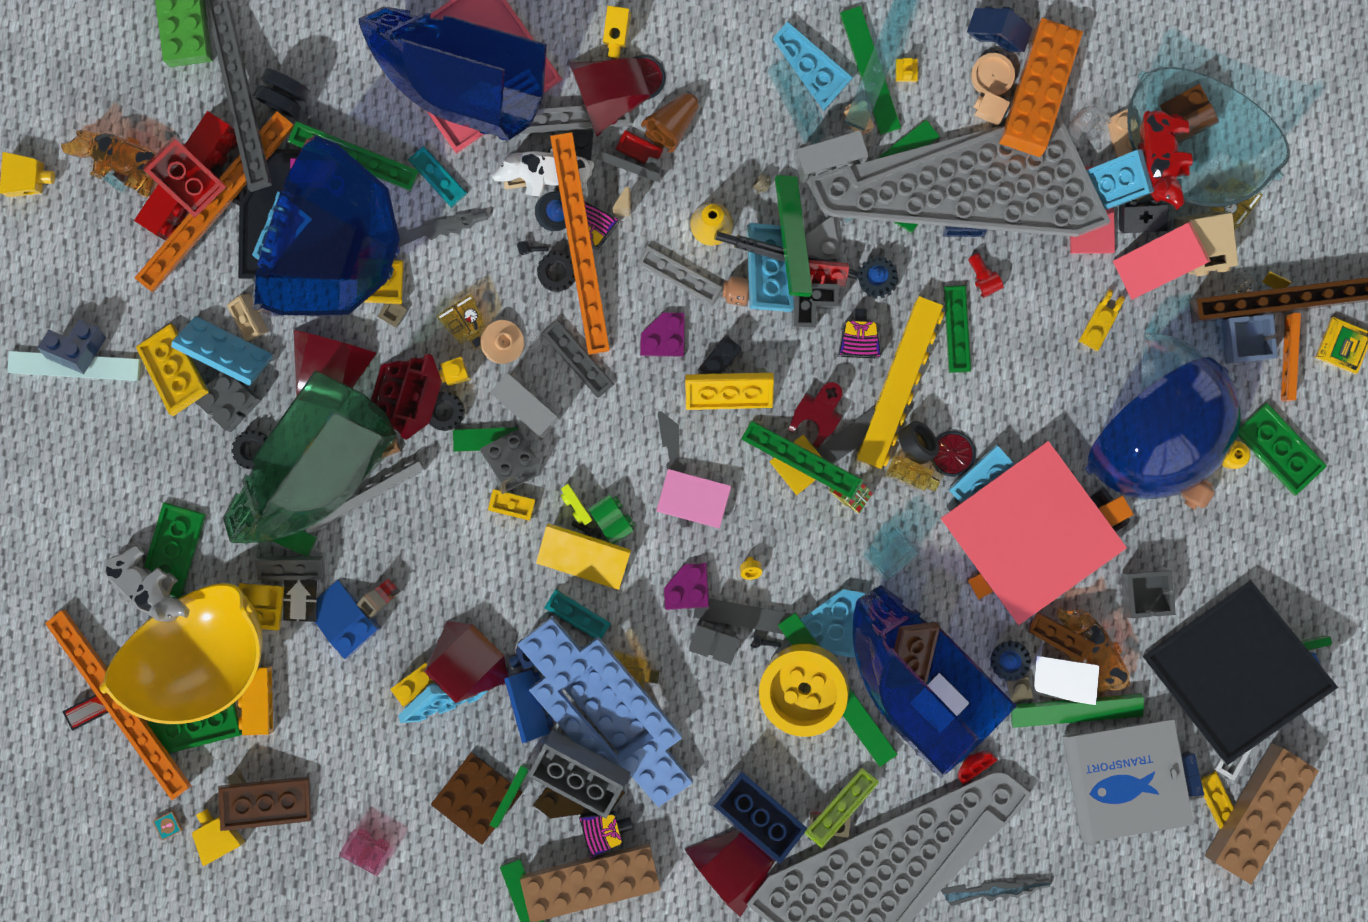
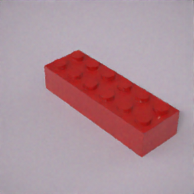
[134,111,238,241]

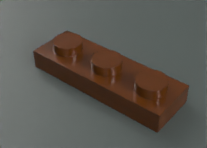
[1028,612,1095,663]

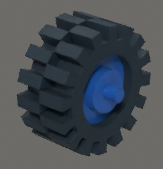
[858,256,898,299]
[990,640,1031,681]

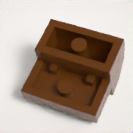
[1159,84,1219,144]

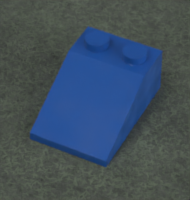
[315,580,381,659]

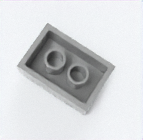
[794,129,868,183]
[490,373,560,438]

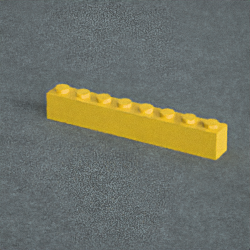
[855,296,944,469]

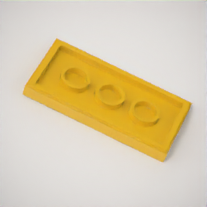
[136,323,209,416]
[685,373,774,410]
[536,523,631,590]

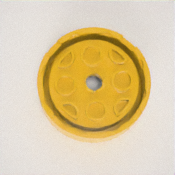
[759,644,849,737]

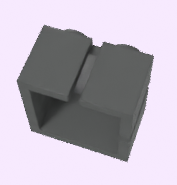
[195,372,261,432]
[1121,570,1176,619]
[689,621,740,665]

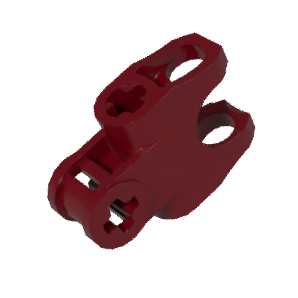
[787,382,843,449]

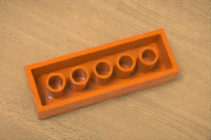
[999,18,1083,157]

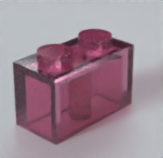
[339,828,394,876]

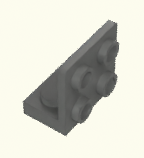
[481,430,540,494]

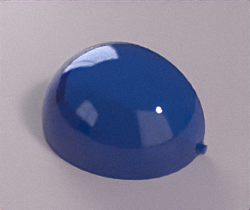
[1085,357,1241,499]

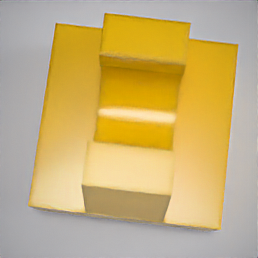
[895,58,918,82]

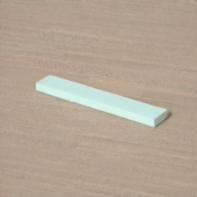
[7,351,141,381]

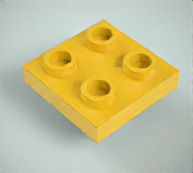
[238,583,284,630]

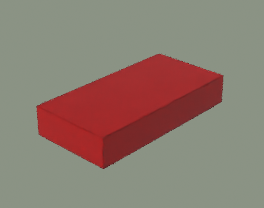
[615,130,663,165]

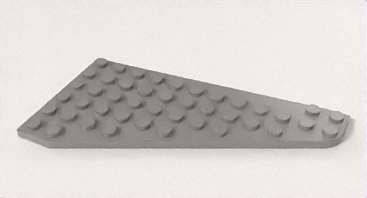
[808,112,1111,237]
[746,772,1032,922]

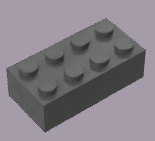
[528,730,631,818]

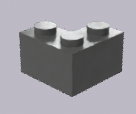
[792,283,839,330]

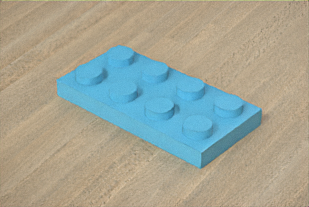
[747,223,794,312]
[171,316,273,386]

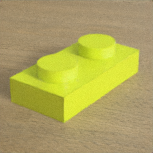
[560,484,593,525]

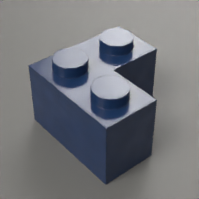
[967,6,1033,52]
[37,319,106,374]

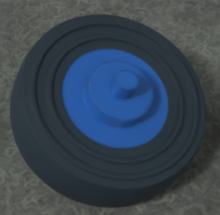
[535,191,566,231]

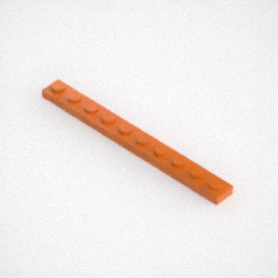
[134,111,294,293]
[550,132,610,355]
[45,610,192,801]

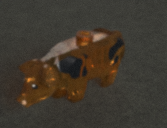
[61,129,156,198]
[1056,606,1130,697]

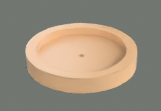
[971,53,1015,96]
[480,320,524,364]

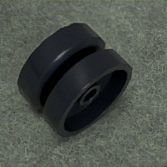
[253,68,310,119]

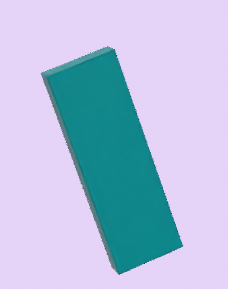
[408,145,467,208]
[544,589,611,639]

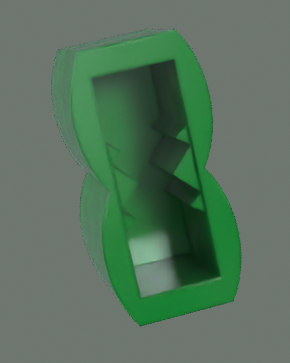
[588,494,635,544]

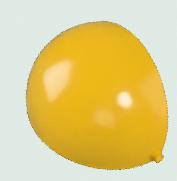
[100,583,263,724]

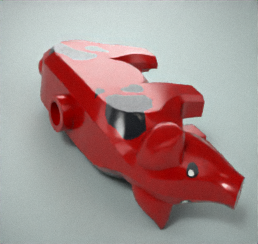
[1137,110,1193,210]

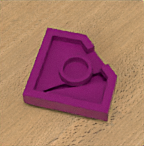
[640,313,685,357]
[664,563,710,611]

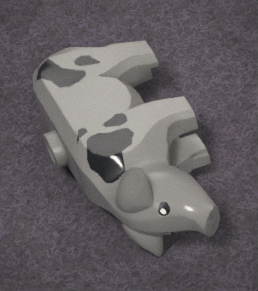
[104,541,190,622]

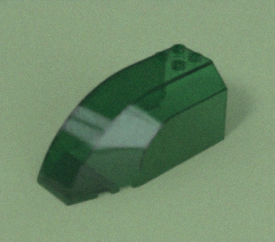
[223,370,396,543]

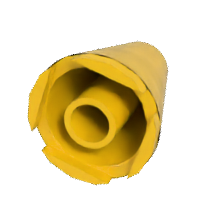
[690,203,733,246]

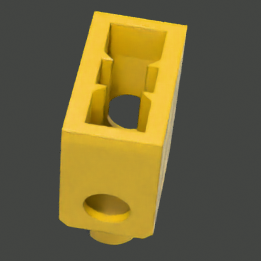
[603,5,631,59]
[0,152,55,197]
[192,808,245,867]

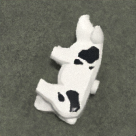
[490,149,594,201]

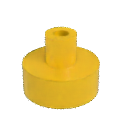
[740,557,762,580]

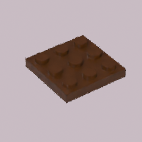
[430,752,523,845]

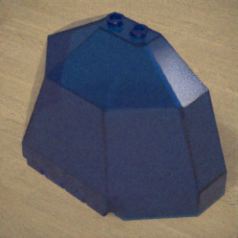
[253,135,400,317]

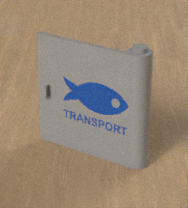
[1062,719,1194,845]

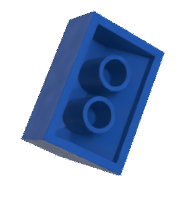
[504,668,554,744]

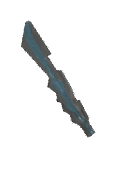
[941,878,1050,906]

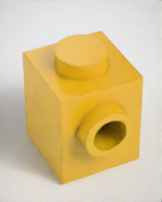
[439,357,471,386]

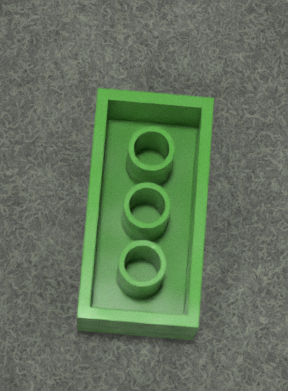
[155,0,213,68]

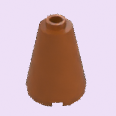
[641,93,699,153]

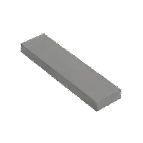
[637,245,723,306]

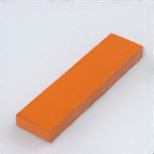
[1281,313,1301,402]

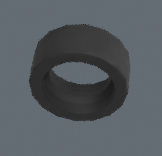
[898,421,939,465]

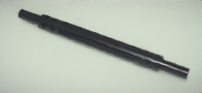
[714,231,859,280]

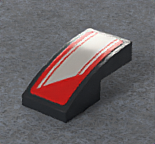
[62,694,109,731]

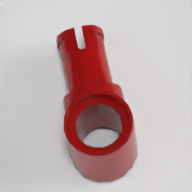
[968,253,1004,298]

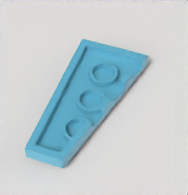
[773,21,853,112]

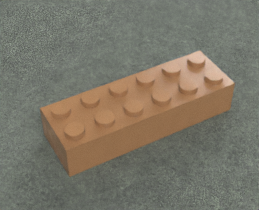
[1205,743,1319,885]
[520,843,661,922]

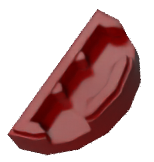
[958,751,998,785]

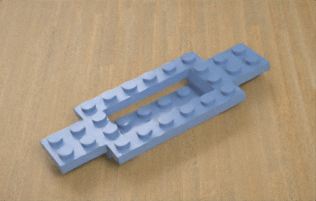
[517,616,693,808]

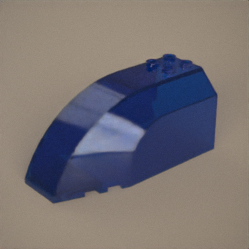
[359,6,547,140]
[852,585,1017,778]

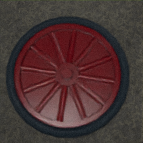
[633,55,665,100]
[931,431,976,477]

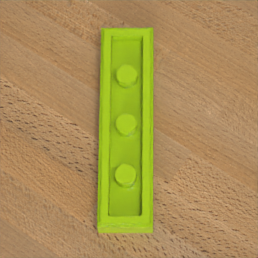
[805,768,879,848]

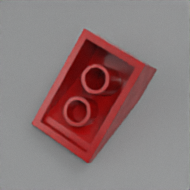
[144,135,226,218]

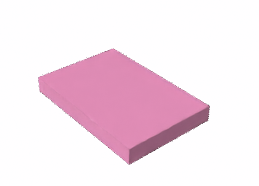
[656,469,731,529]

